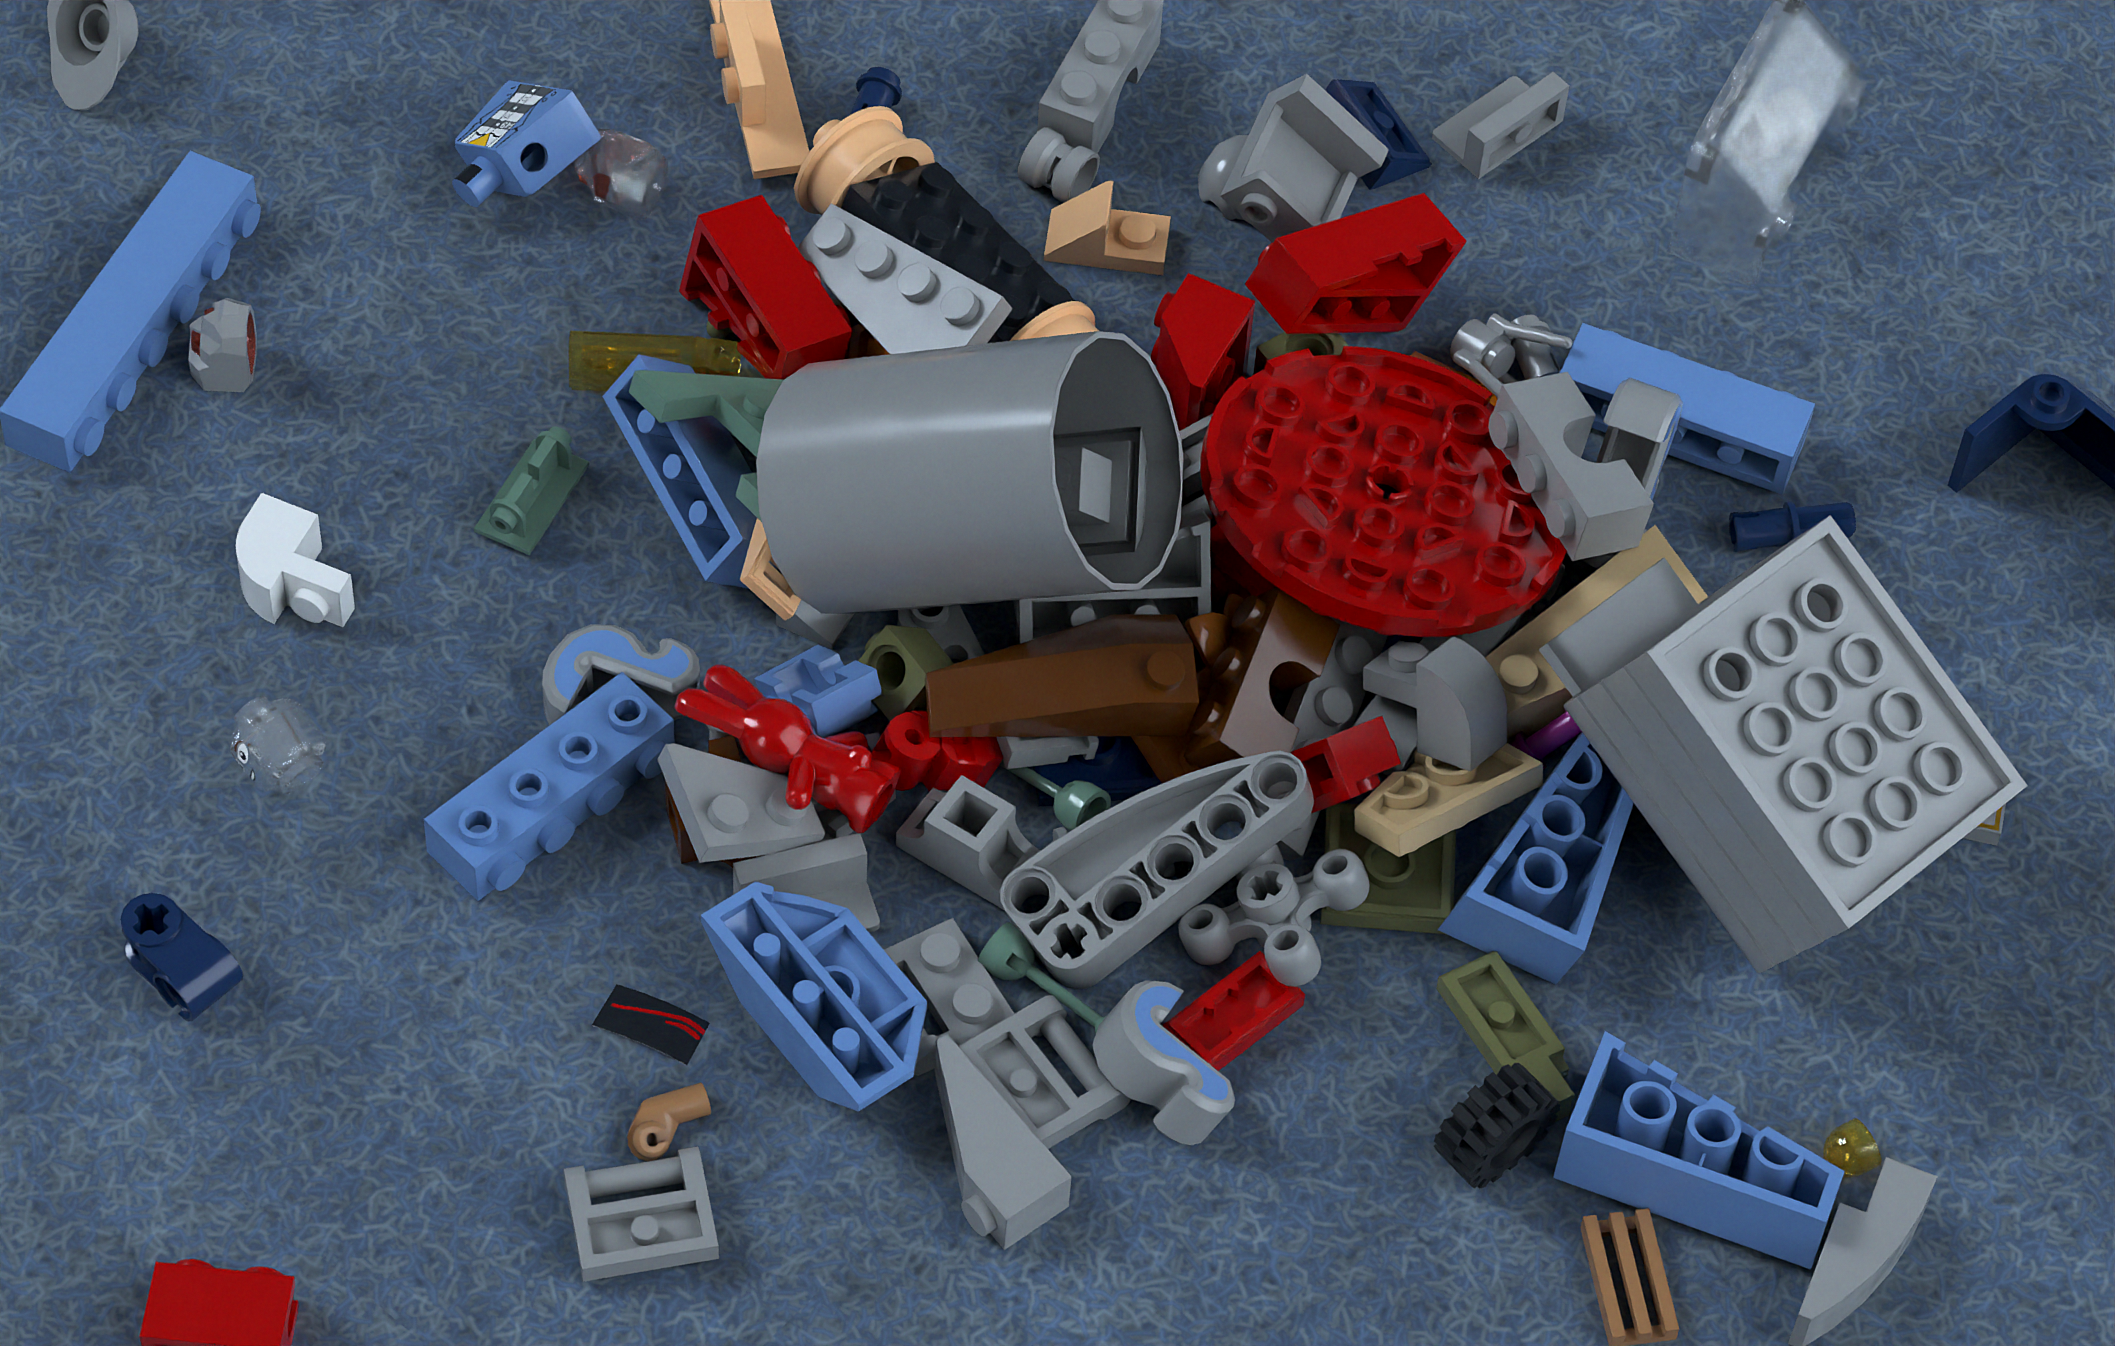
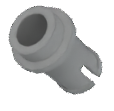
[1508,315,1561,380]

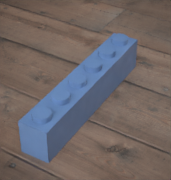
[0,150,261,473]

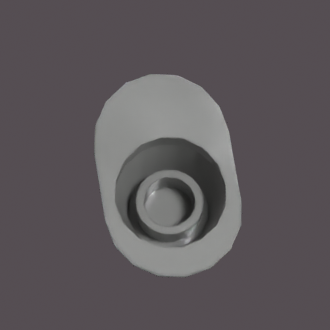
[47,0,139,110]

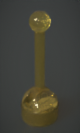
[1823,1118,1882,1177]

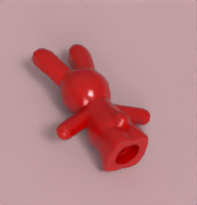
[674,664,901,833]

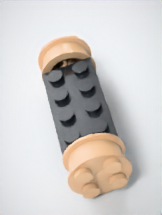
[794,106,1099,343]

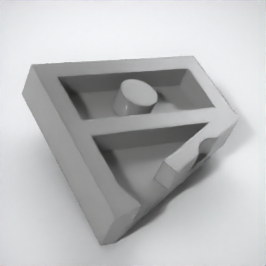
[657,743,825,863]

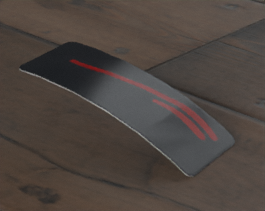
[592,984,710,1065]

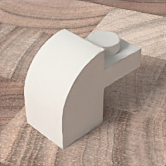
[236,493,355,627]

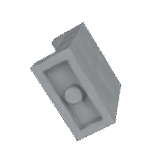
[1220,74,1389,242]

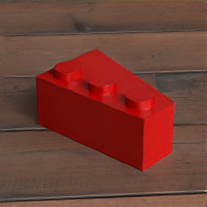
[1245,193,1467,334]
[679,195,852,380]

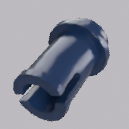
[850,67,902,115]

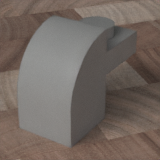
[1363,636,1507,772]

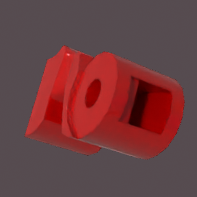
[871,711,1003,792]

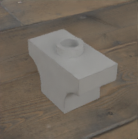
[896,775,1041,910]

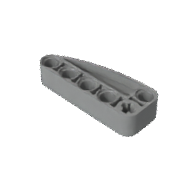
[1000,751,1314,989]

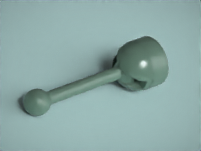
[999,760,1111,831]
[978,922,1106,1034]

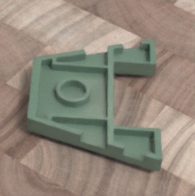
[629,370,783,522]

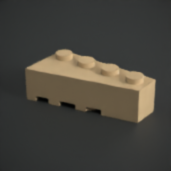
[1485,525,1708,743]

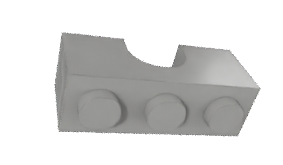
[1037,0,1164,153]
[1489,372,1654,561]

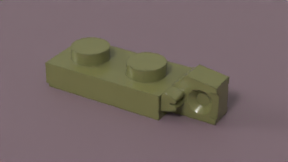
[1436,951,1575,1122]

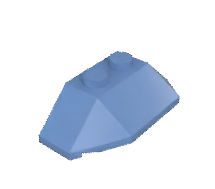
[701,881,927,1112]

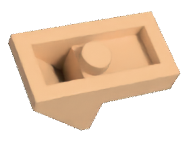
[1044,181,1171,275]

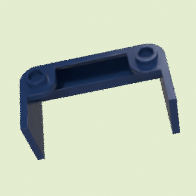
[1947,374,2115,493]

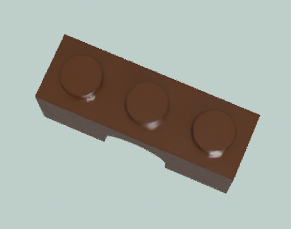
[1183,587,1340,769]

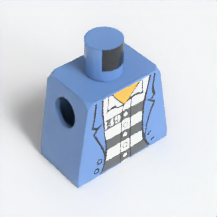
[452,80,602,207]

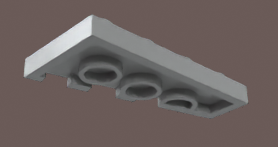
[797,203,1013,354]

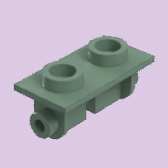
[474,426,589,555]

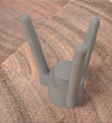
[1450,314,1572,398]

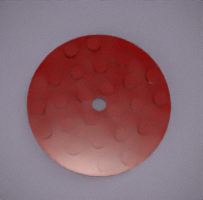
[1200,346,1567,637]

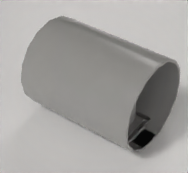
[756,331,1183,614]

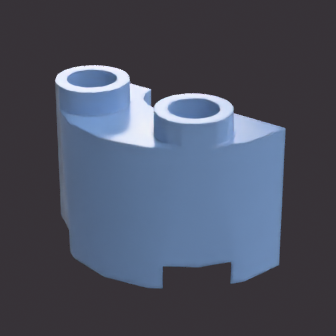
[754,645,882,737]

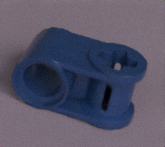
[120,893,243,1022]

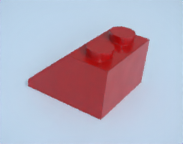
[1150,273,1255,431]

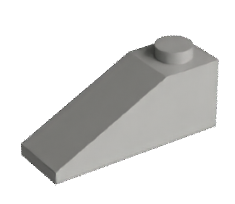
[934,1033,1072,1250]

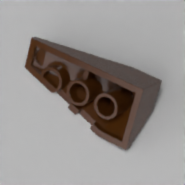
[925,614,1199,737]

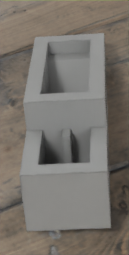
[1788,1157,1938,1346]

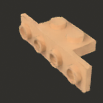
[709,0,810,179]

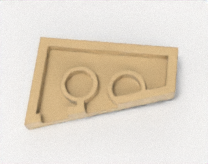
[1355,743,1543,857]

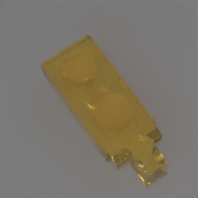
[569,331,741,391]

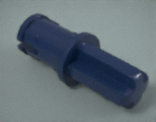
[1729,501,1856,552]

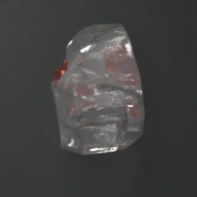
[573,129,669,220]

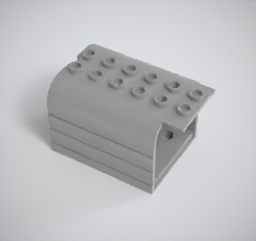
[1539,515,2028,973]

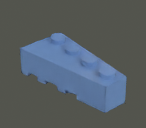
[1438,732,1634,985]
[1553,1031,1845,1269]

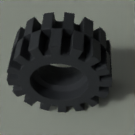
[1434,1063,1560,1189]

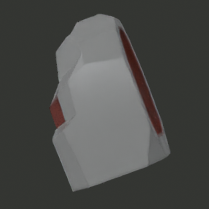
[188,298,257,392]

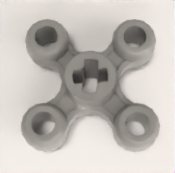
[1179,843,1370,987]

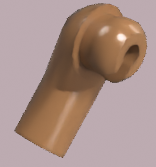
[627,1082,711,1161]

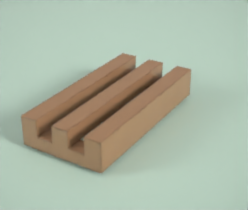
[1580,1208,1679,1346]

